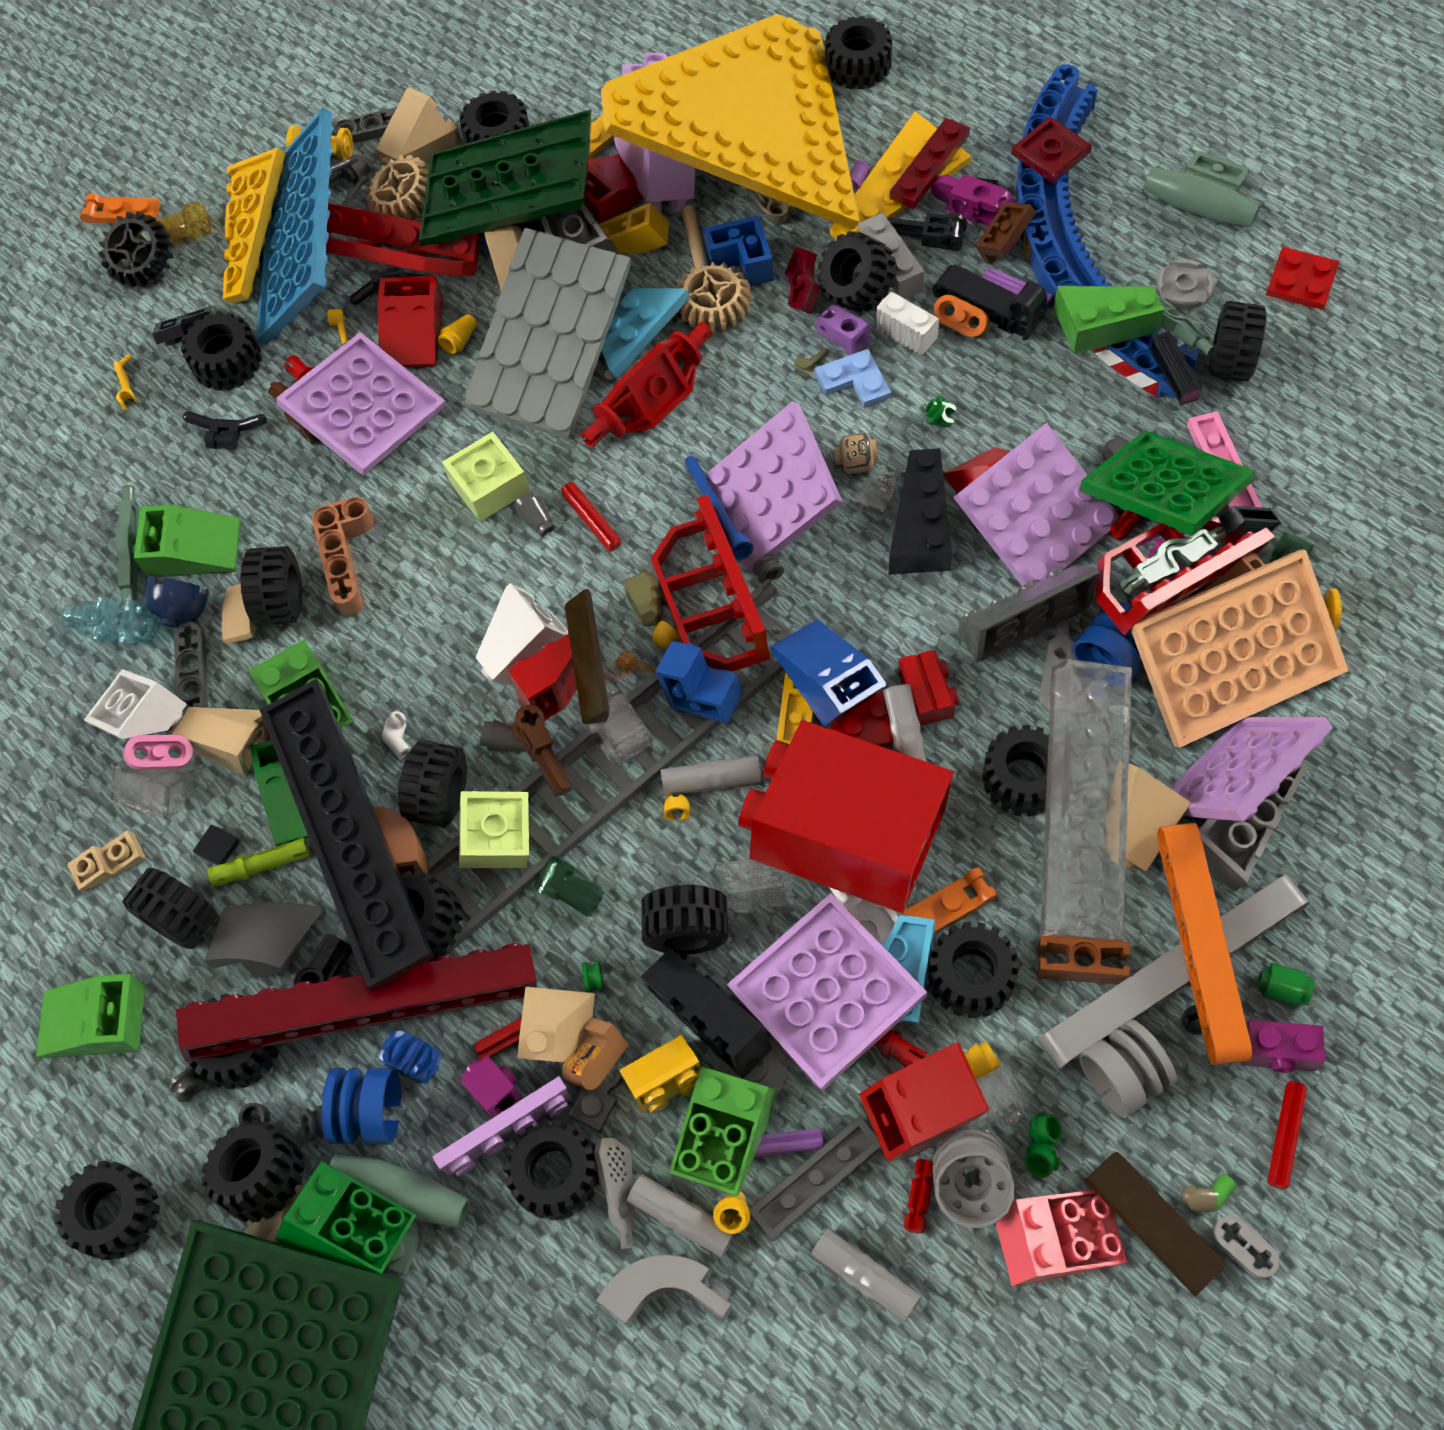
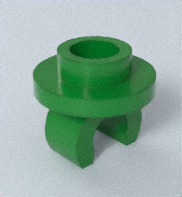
[924,396,957,428]

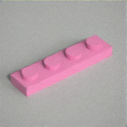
[1187,411,1262,511]

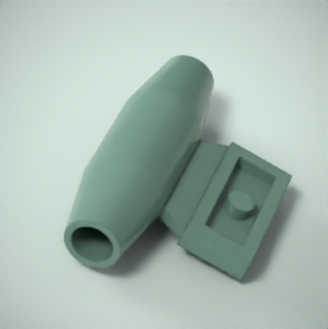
[1144,150,1260,227]
[329,1153,470,1274]

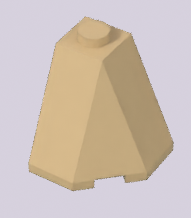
[376,87,462,167]
[484,225,523,291]
[172,707,269,776]
[1106,761,1191,871]

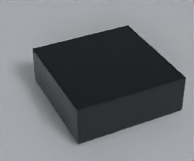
[193,824,240,866]

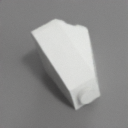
[476,583,568,685]

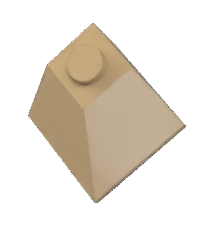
[517,987,595,1062]

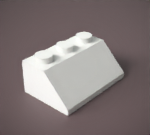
[84,669,187,739]

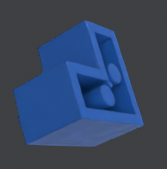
[703,215,774,286]
[655,641,743,724]

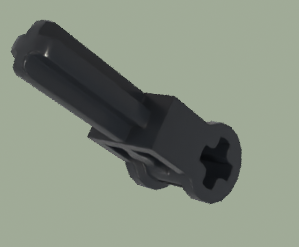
[887,213,967,251]

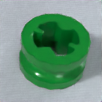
[582,960,604,993]

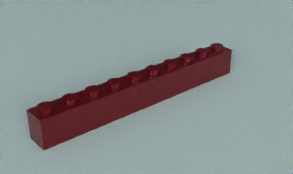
[176,943,537,1062]

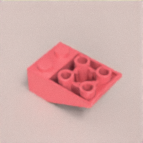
[996,1190,1128,1286]

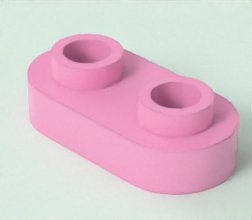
[123,735,193,770]

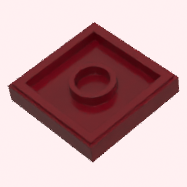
[1011,117,1092,183]

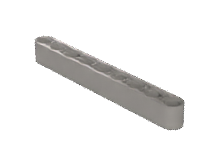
[1038,875,1310,1071]

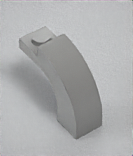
[596,1255,733,1327]

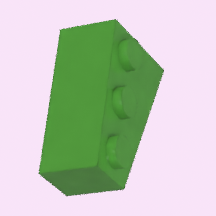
[1054,286,1164,354]

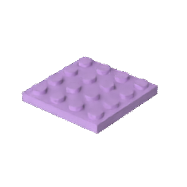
[276,332,445,476]
[706,401,843,572]
[953,423,1120,586]
[1170,717,1333,821]
[727,893,928,1092]

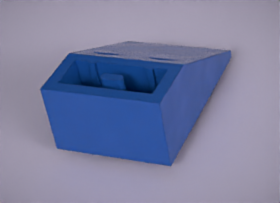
[769,619,887,727]

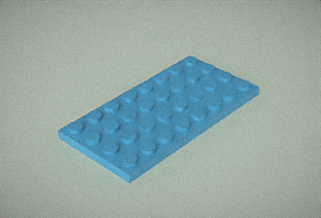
[256,107,334,344]

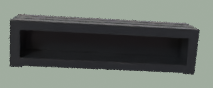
[1149,331,1202,406]
[1219,506,1282,535]

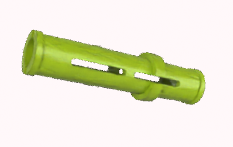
[207,837,311,888]

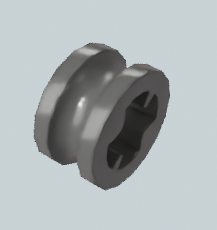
[753,555,784,584]
[169,1068,206,1102]
[300,1106,325,1141]

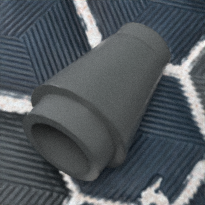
[514,492,555,537]
[480,719,526,752]

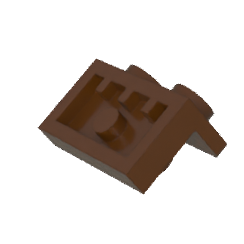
[975,202,1036,264]

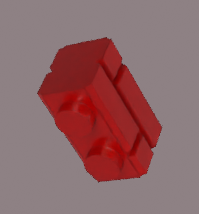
[898,650,959,726]

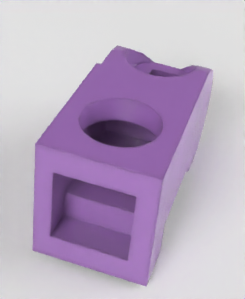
[814,305,871,355]

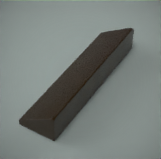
[565,589,610,725]
[1085,1151,1226,1297]

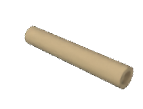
[681,205,709,269]

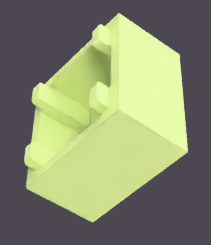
[442,432,530,522]
[459,791,529,868]

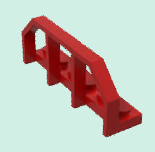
[326,203,481,276]
[651,494,770,672]
[1095,516,1274,635]

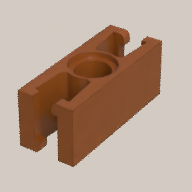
[1037,936,1130,984]

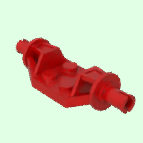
[580,322,713,448]

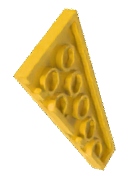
[223,148,286,303]

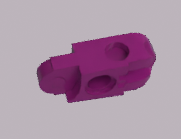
[931,174,1015,226]

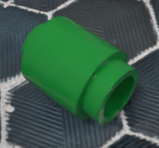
[1257,963,1315,1006]

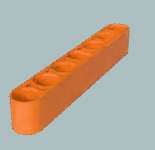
[1157,823,1252,1065]

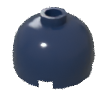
[144,576,209,628]

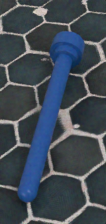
[685,456,753,561]

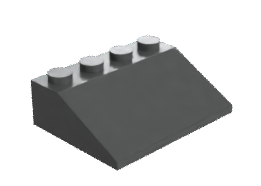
[958,565,1100,663]

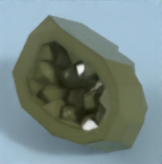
[624,572,664,627]

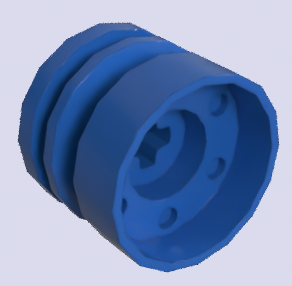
[1072,601,1143,688]
[321,1067,401,1145]

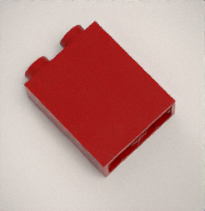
[738,720,954,914]

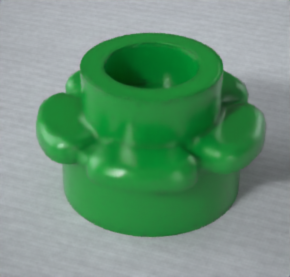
[1029,1111,1062,1146]
[1024,1142,1060,1178]

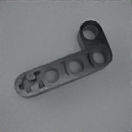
[932,265,1047,341]

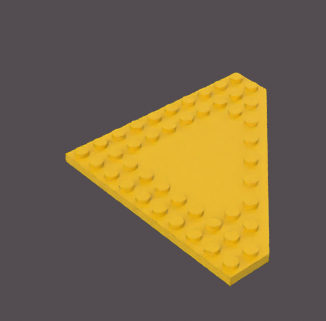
[601,14,860,230]

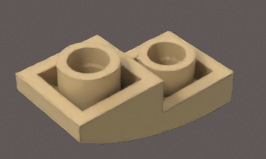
[222,584,257,644]
[67,830,146,891]

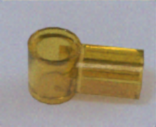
[157,202,211,241]

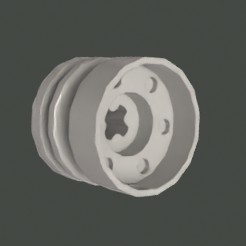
[1079,1019,1177,1118]
[933,1130,1014,1228]

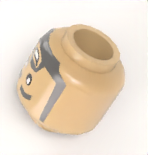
[834,433,879,474]

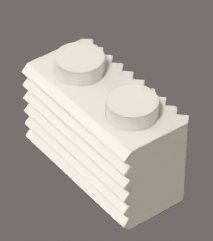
[876,292,939,355]

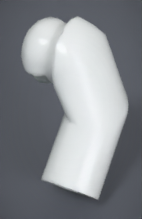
[382,711,411,760]

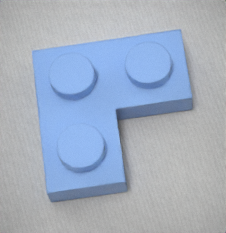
[814,349,891,407]

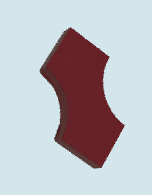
[785,247,821,314]

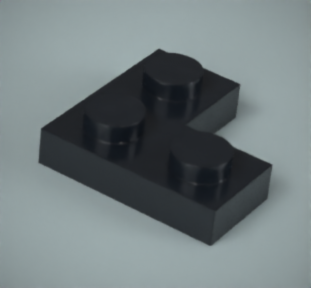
[152,306,214,346]

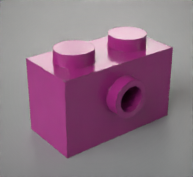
[1242,1020,1325,1073]
[460,1055,523,1118]

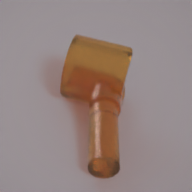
[615,651,657,674]

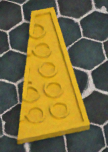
[830,111,971,240]

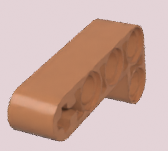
[312,497,374,617]

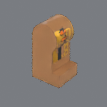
[562,1017,629,1090]

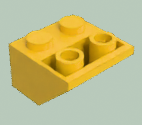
[619,1035,701,1114]

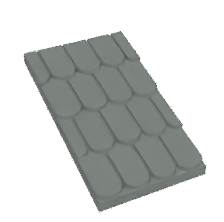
[463,228,631,440]

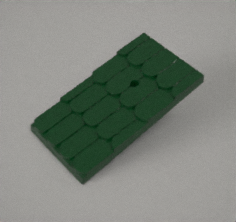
[419,109,592,246]

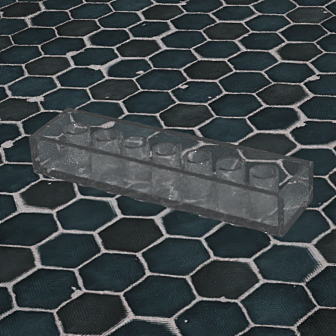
[1040,659,1132,941]

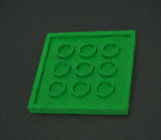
[1080,430,1256,535]

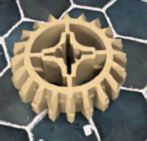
[365,155,429,219]
[676,261,752,334]

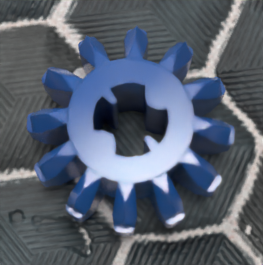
[379,1030,442,1083]

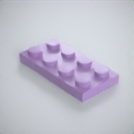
[432,1076,572,1177]

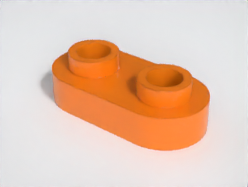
[933,295,990,338]

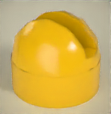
[652,621,679,648]
[664,794,690,820]

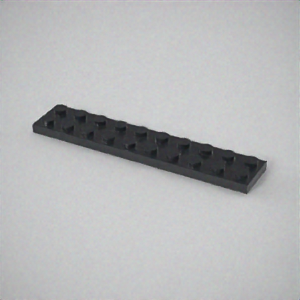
[260,679,434,991]

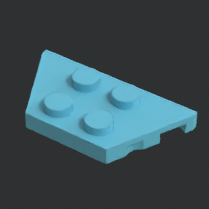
[602,288,690,379]

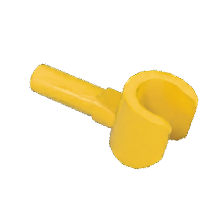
[327,309,348,345]

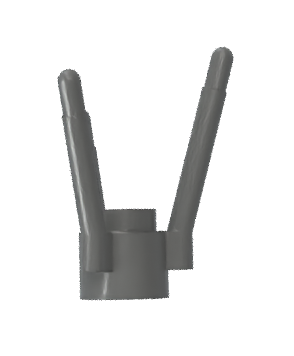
[329,154,370,206]

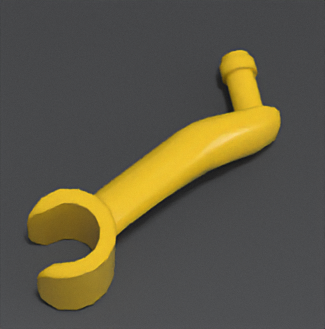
[114,354,137,410]

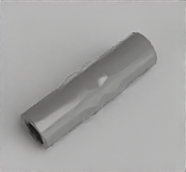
[883,684,927,762]
[661,756,762,796]
[627,1174,735,1258]
[811,1229,922,1323]

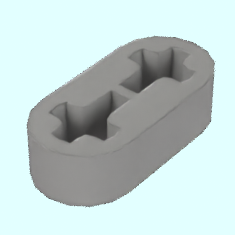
[1212,1215,1280,1280]

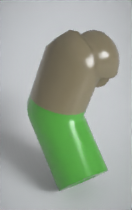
[1181,1174,1237,1212]

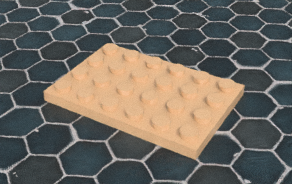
[1131,550,1349,748]

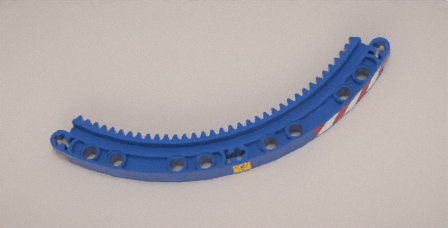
[1015,64,1199,399]

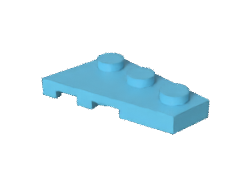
[883,914,936,1025]

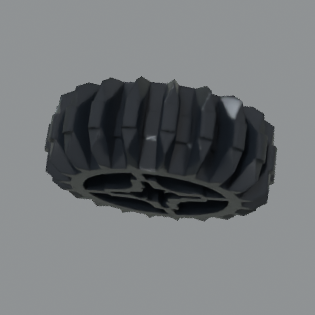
[98,211,175,288]

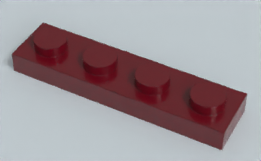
[890,118,970,209]

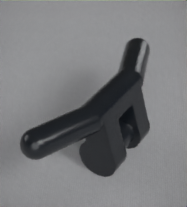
[350,265,427,305]
[183,411,267,450]

